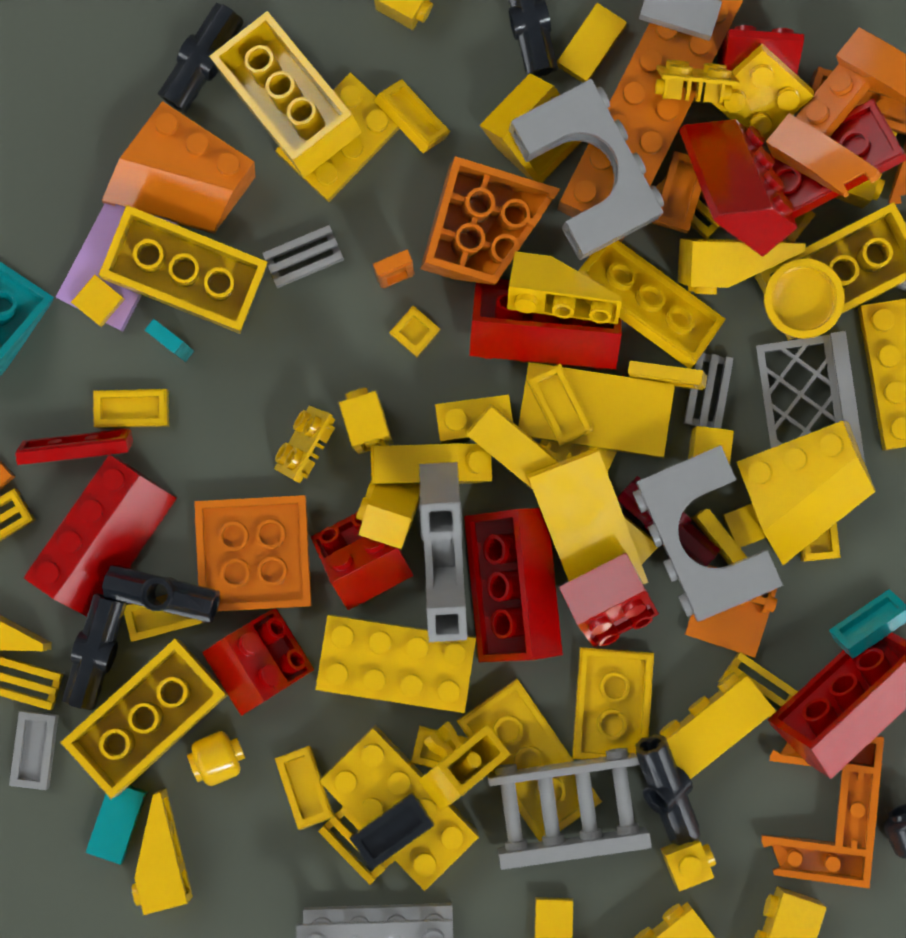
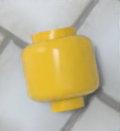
[187,731,245,786]

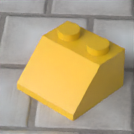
[479,73,582,183]

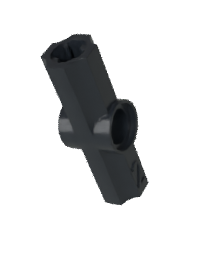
[508,0,558,77]
[158,2,244,113]
[102,565,220,623]
[62,593,127,710]
[635,734,700,846]

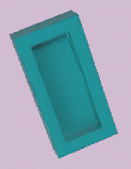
[144,318,194,362]
[829,589,906,659]
[85,785,147,865]

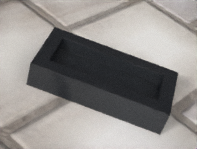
[350,792,435,870]

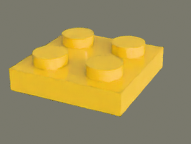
[711,44,814,140]

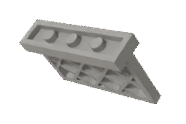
[756,331,865,462]

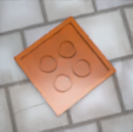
[194,495,312,611]

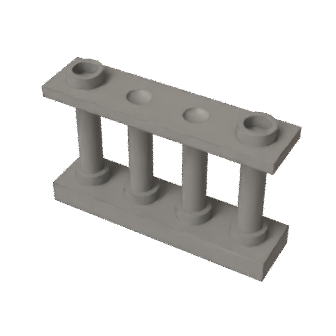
[487,748,652,870]
[296,903,453,938]

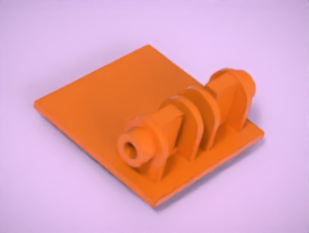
[684,565,778,658]

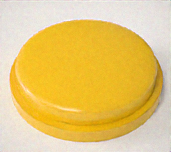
[764,259,845,339]

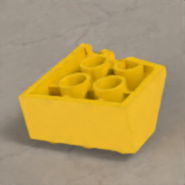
[737,421,876,565]

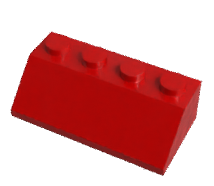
[679,119,798,257]
[469,279,622,369]
[23,454,178,617]
[464,508,563,663]
[768,633,906,779]

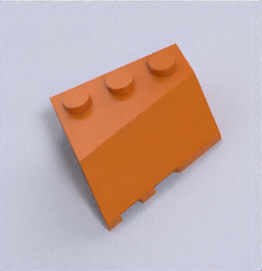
[102,101,256,234]
[420,156,560,285]

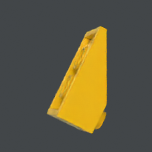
[678,238,806,294]

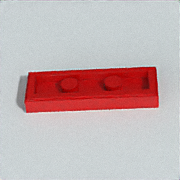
[15,428,133,465]

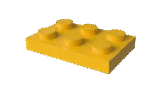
[275,72,400,203]

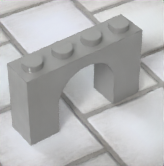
[509,79,664,261]
[632,445,783,622]
[419,462,467,642]

